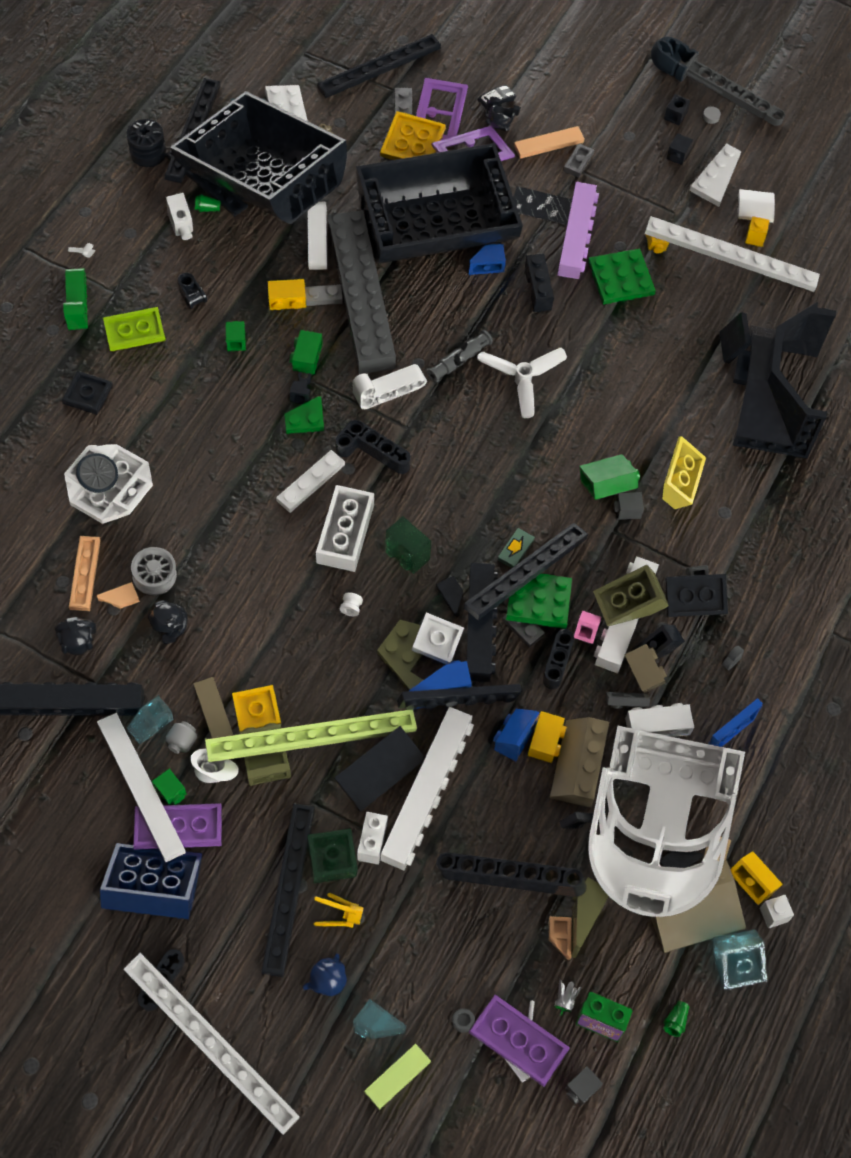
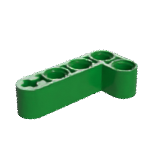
[63,268,88,330]

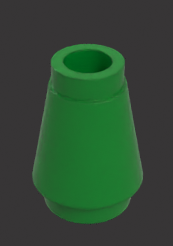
[195,194,221,212]
[663,1001,689,1037]

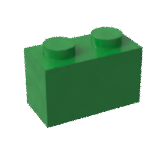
[290,330,323,375]

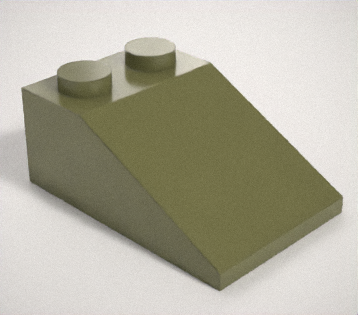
[593,565,669,626]
[571,877,609,958]

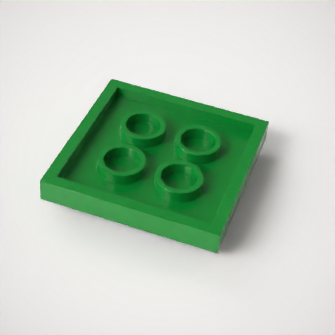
[588,249,656,304]
[506,574,572,629]

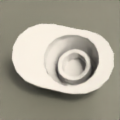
[191,749,238,783]

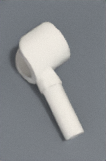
[68,243,95,258]

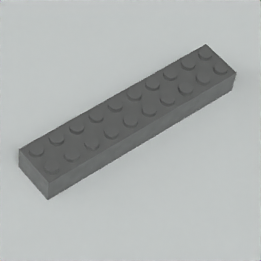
[328,210,396,374]

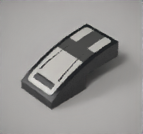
[477,85,516,109]

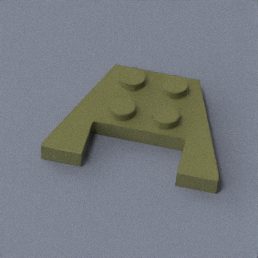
[377,620,461,690]

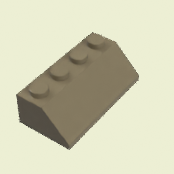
[550,717,609,808]

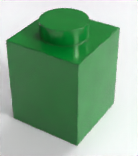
[226,321,246,351]
[152,768,187,805]

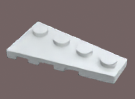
[690,143,741,207]

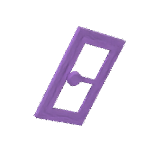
[416,78,468,140]
[431,126,515,161]

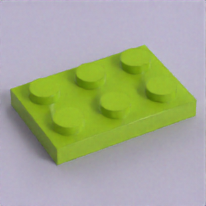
[103,307,166,352]

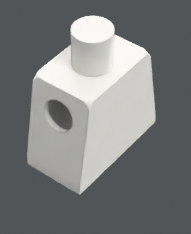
[166,193,193,240]

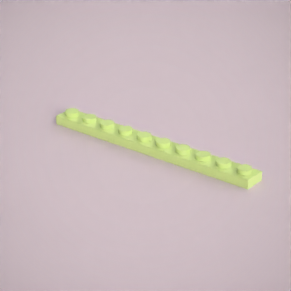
[205,709,417,762]

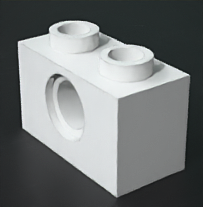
[357,812,388,865]

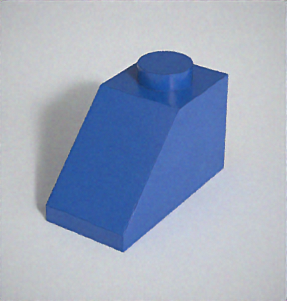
[469,244,506,275]

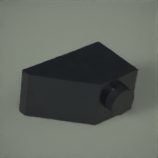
[634,624,685,660]

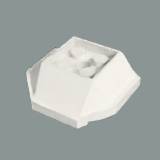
[64,444,153,524]

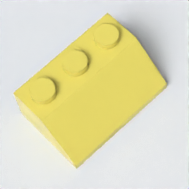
[662,436,706,509]

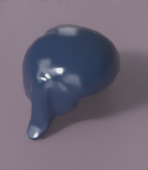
[303,954,347,996]

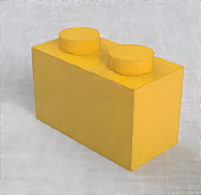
[268,279,306,310]
[528,711,567,763]
[730,851,783,905]

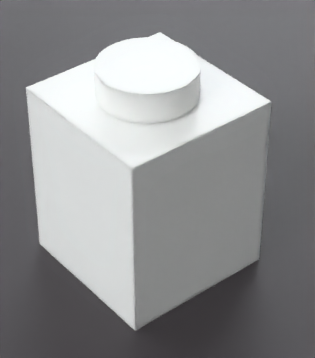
[760,895,794,929]

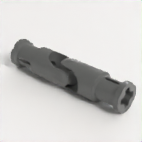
[427,330,493,383]

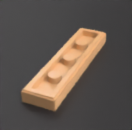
[514,126,584,159]
[69,536,101,611]

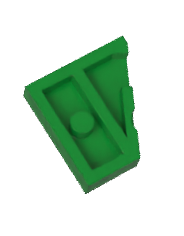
[285,396,324,434]

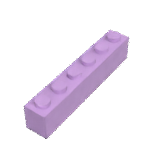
[558,182,599,279]

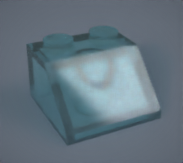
[713,929,767,990]

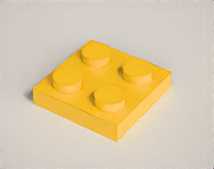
[232,685,281,732]

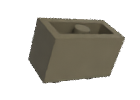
[624,644,667,693]

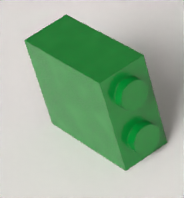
[579,454,640,500]

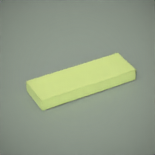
[364,1044,431,1110]

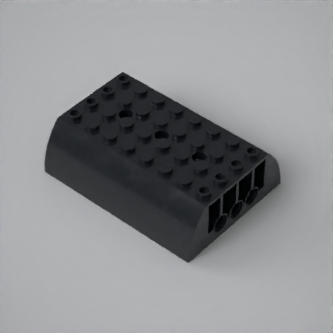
[170,91,347,224]
[356,143,523,264]

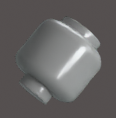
[166,721,197,754]

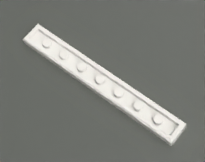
[97,713,186,862]

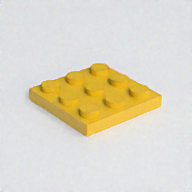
[380,111,446,160]

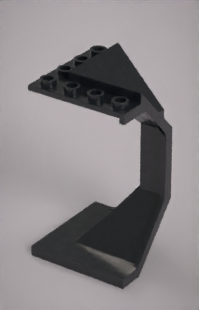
[732,302,836,459]

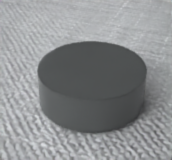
[452,1008,475,1033]

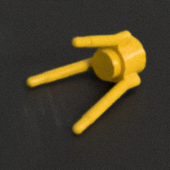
[314,893,364,928]

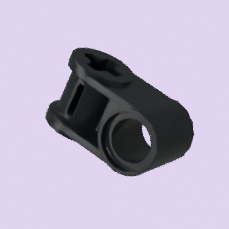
[178,273,207,309]

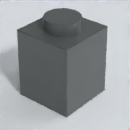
[613,492,644,520]
[565,1066,603,1106]

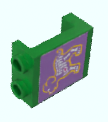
[576,992,632,1042]

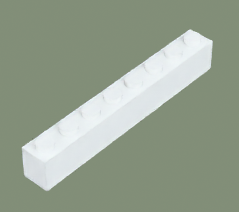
[381,707,474,871]

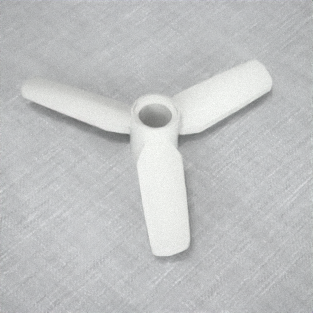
[477,348,567,418]

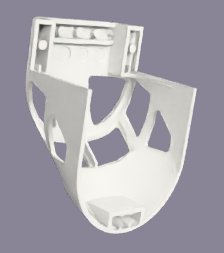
[589,726,745,917]

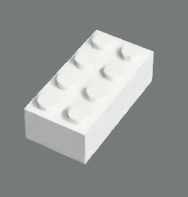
[316,485,374,572]

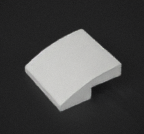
[737,189,775,223]

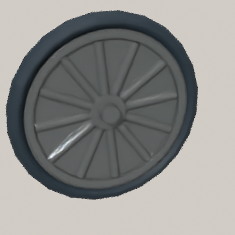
[76,453,118,493]

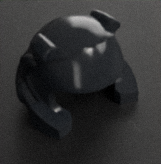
[485,96,521,131]
[148,600,188,644]
[55,617,96,655]

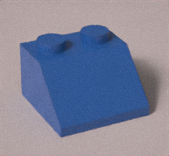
[493,709,539,762]

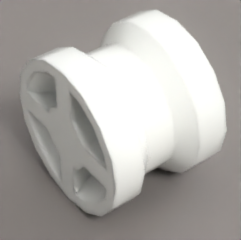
[340,593,363,616]

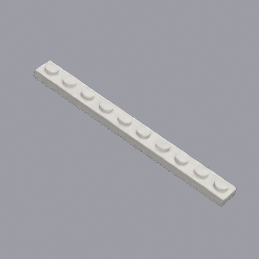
[645,216,820,292]
[124,953,300,1135]

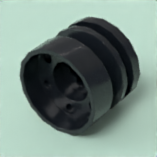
[126,119,166,167]

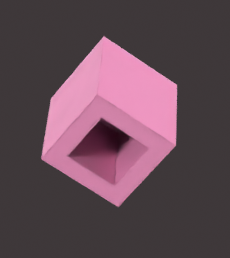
[574,611,602,644]

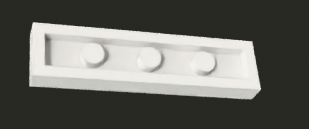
[276,450,345,513]

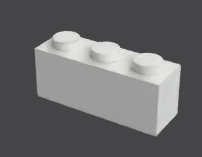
[625,703,694,737]

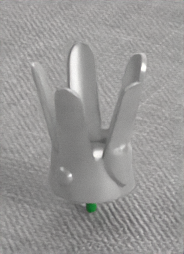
[555,980,582,1016]

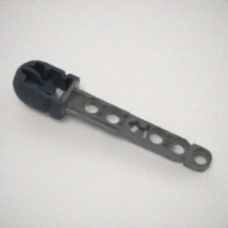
[651,37,785,126]

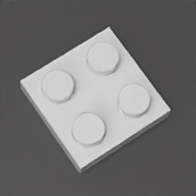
[412,612,464,664]

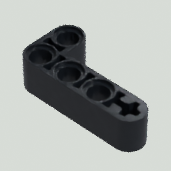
[336,420,411,474]

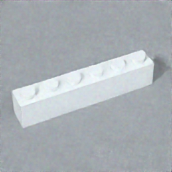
[594,556,659,673]

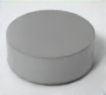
[703,107,721,124]

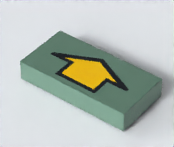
[498,528,535,568]

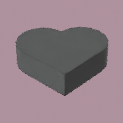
[722,646,744,671]

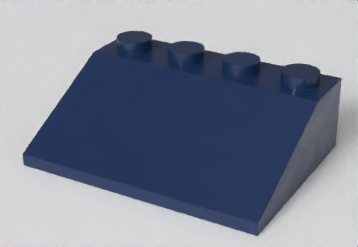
[100,843,202,919]

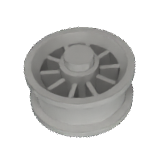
[131,547,177,595]

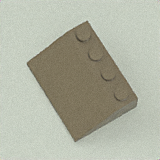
[650,860,746,953]

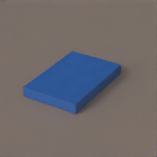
[708,698,763,747]

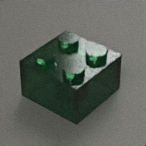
[386,516,431,574]
[307,828,358,884]

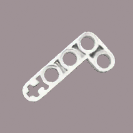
[308,202,327,270]
[353,364,427,409]

